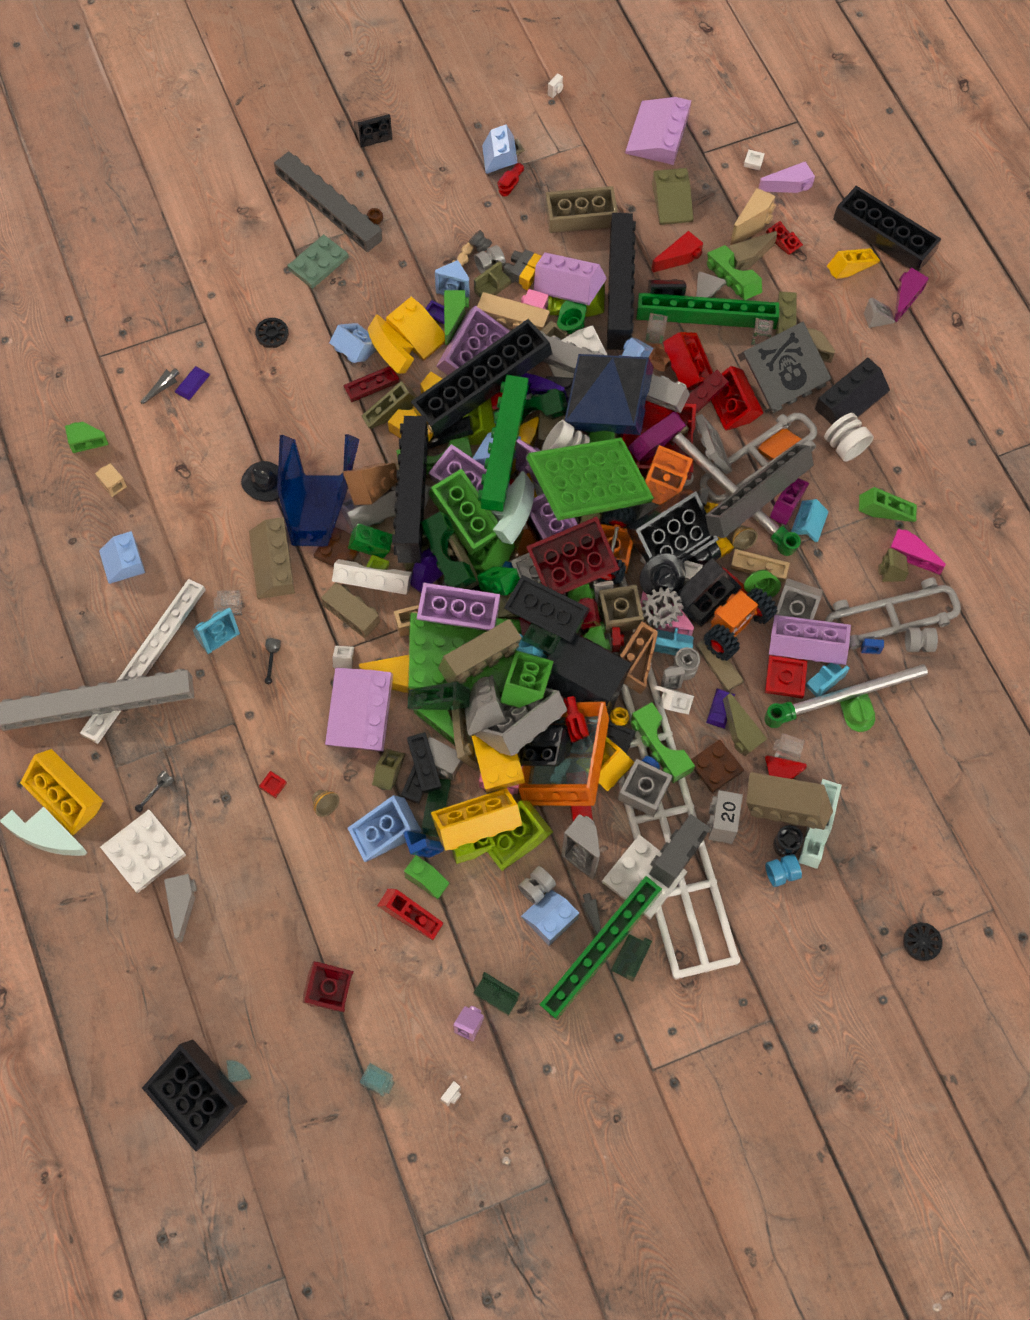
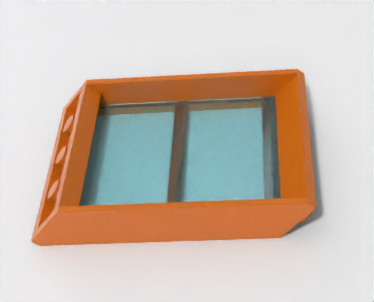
[518,702,609,806]

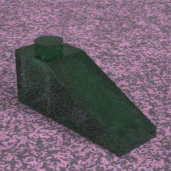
[407,681,470,710]
[422,778,451,837]

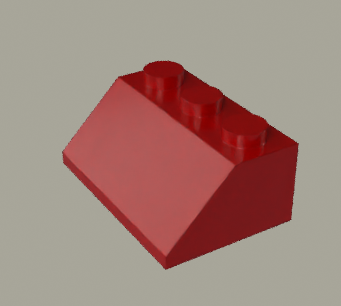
[663,332,713,390]
[711,366,763,431]

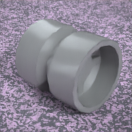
[474,245,506,274]
[905,628,938,652]
[673,647,700,680]
[518,866,556,905]

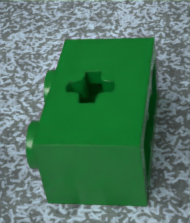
[348,523,393,559]
[477,566,520,596]

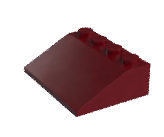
[526,516,620,594]

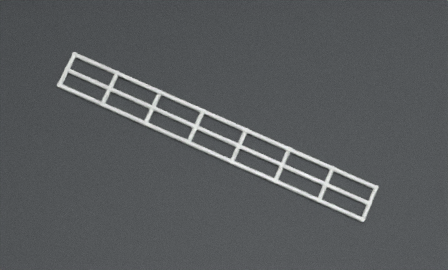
[532,481,740,980]

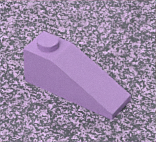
[758,162,815,193]

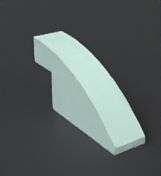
[491,471,534,544]
[798,779,842,869]
[0,807,88,856]

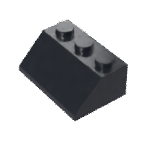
[677,558,742,627]

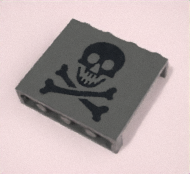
[737,321,832,413]

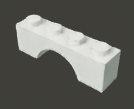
[332,559,412,595]

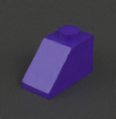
[410,548,443,593]

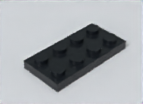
[504,575,590,644]

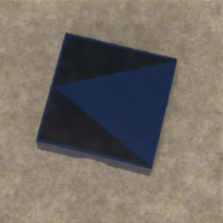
[565,354,654,435]

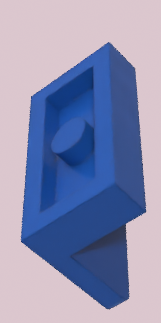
[403,831,445,858]

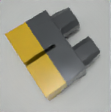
[503,249,542,291]

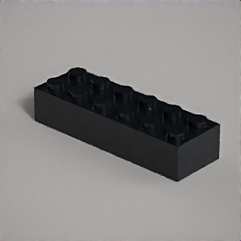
[833,185,941,272]

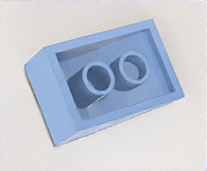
[348,795,422,862]

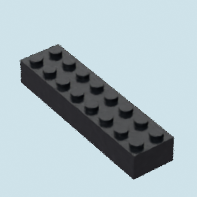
[607,213,636,350]
[411,318,553,437]
[392,416,429,563]

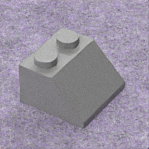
[773,578,823,620]

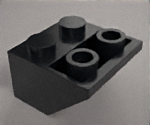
[354,113,392,148]
[521,728,572,766]

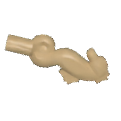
[452,242,474,266]

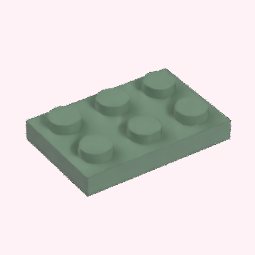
[287,234,349,289]

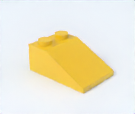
[386,296,445,361]
[471,735,525,793]

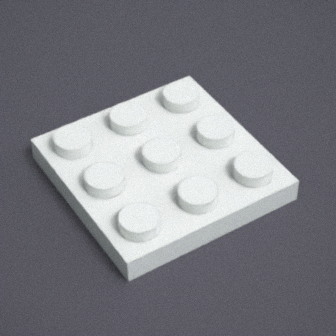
[100,810,186,893]
[602,835,687,920]

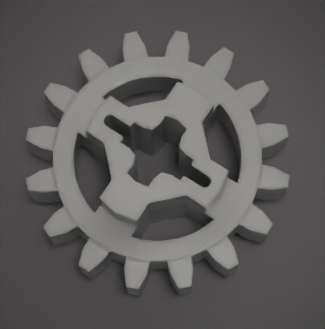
[642,587,684,629]

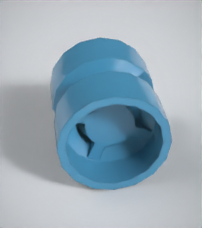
[765,854,802,887]

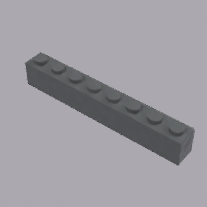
[274,151,382,252]
[705,444,814,538]

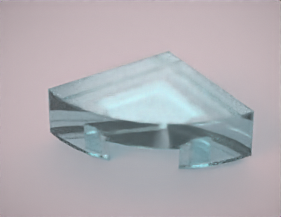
[227,1060,251,1083]

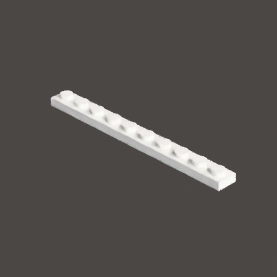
[80,579,206,744]

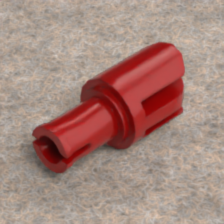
[497,163,524,197]
[563,696,590,743]

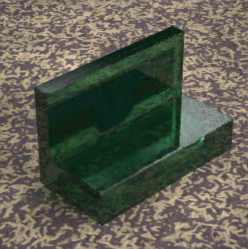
[611,934,652,982]
[473,972,520,1016]

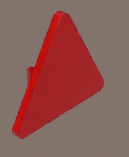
[765,755,807,779]

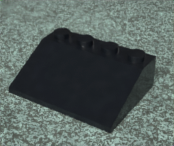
[626,489,719,563]
[546,633,632,715]
[142,1039,247,1152]

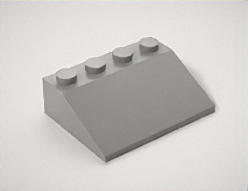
[474,688,567,756]

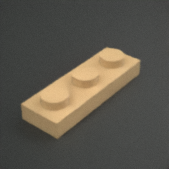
[730,549,790,582]

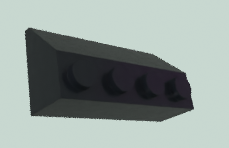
[815,358,890,425]

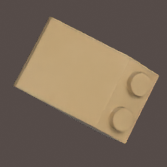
[730,188,776,245]

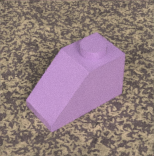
[453,1006,484,1042]

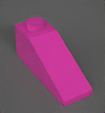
[890,529,946,575]

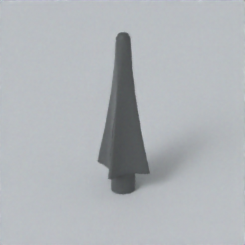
[141,368,180,404]
[582,893,601,935]

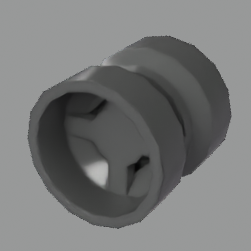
[468,230,492,253]

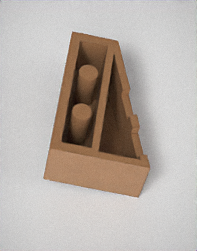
[343,463,398,505]
[620,622,658,694]

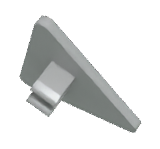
[696,272,727,298]

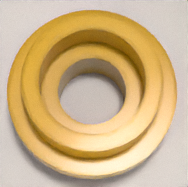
[609,707,629,726]

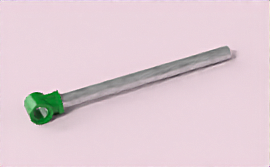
[673,433,801,556]
[764,664,928,728]

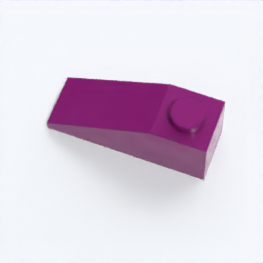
[894,267,929,322]
[628,411,686,461]
[769,478,809,525]

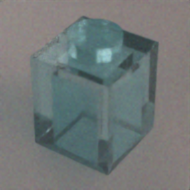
[360,1063,395,1097]

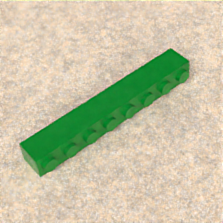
[636,293,779,329]
[478,375,528,512]
[539,876,662,1020]

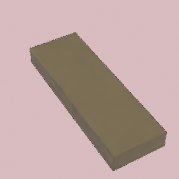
[696,640,744,692]

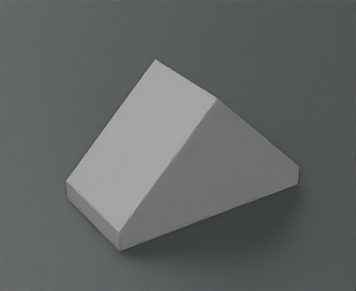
[864,297,895,328]

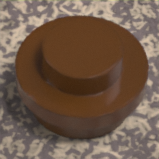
[367,208,383,224]

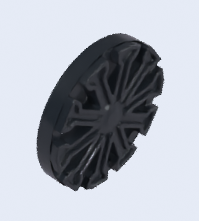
[255,318,289,348]
[903,922,942,961]

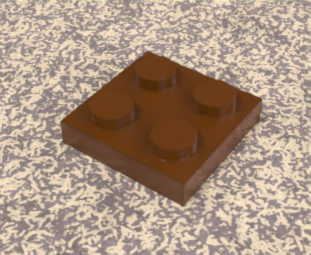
[314,525,359,567]
[691,740,744,793]

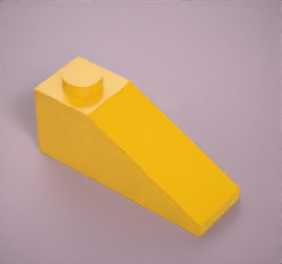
[827,248,880,279]

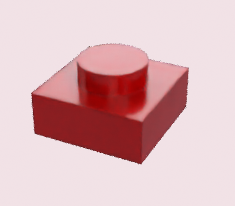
[611,627,624,652]

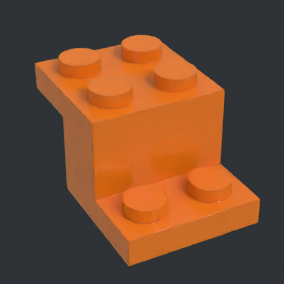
[645,445,693,505]

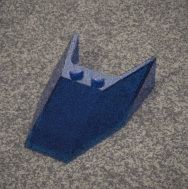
[277,434,360,547]

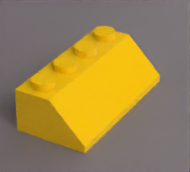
[20,749,103,835]
[431,788,522,851]

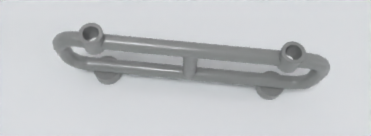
[700,413,817,503]
[825,578,961,650]

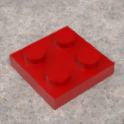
[765,655,807,699]

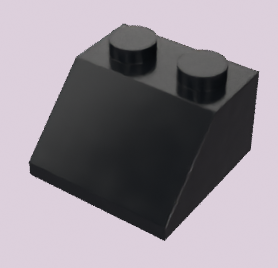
[647,279,687,296]

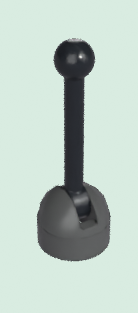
[265,638,281,685]
[135,770,175,812]

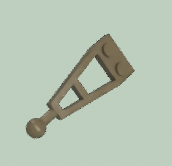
[450,691,480,771]

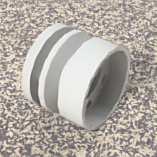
[824,413,874,462]
[542,420,590,451]

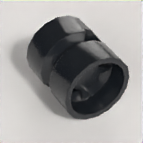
[688,542,721,567]
[773,825,804,857]

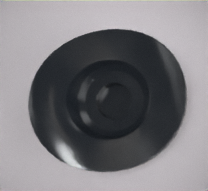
[241,461,288,502]
[640,553,686,596]

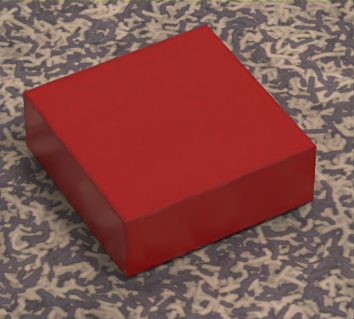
[259,771,287,799]

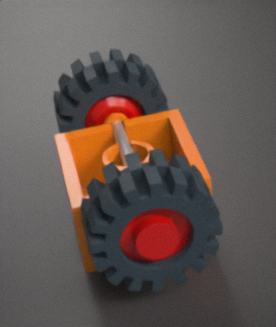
[596,507,637,585]
[703,588,778,661]

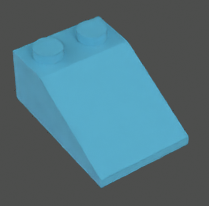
[193,607,240,654]

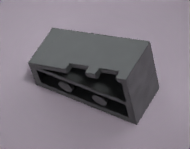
[649,814,710,888]

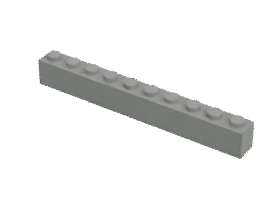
[539,330,690,413]
[0,669,195,731]

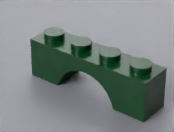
[493,389,568,425]
[421,511,476,589]

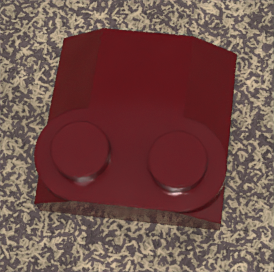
[303,961,354,1013]

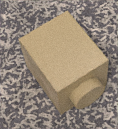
[95,463,127,497]

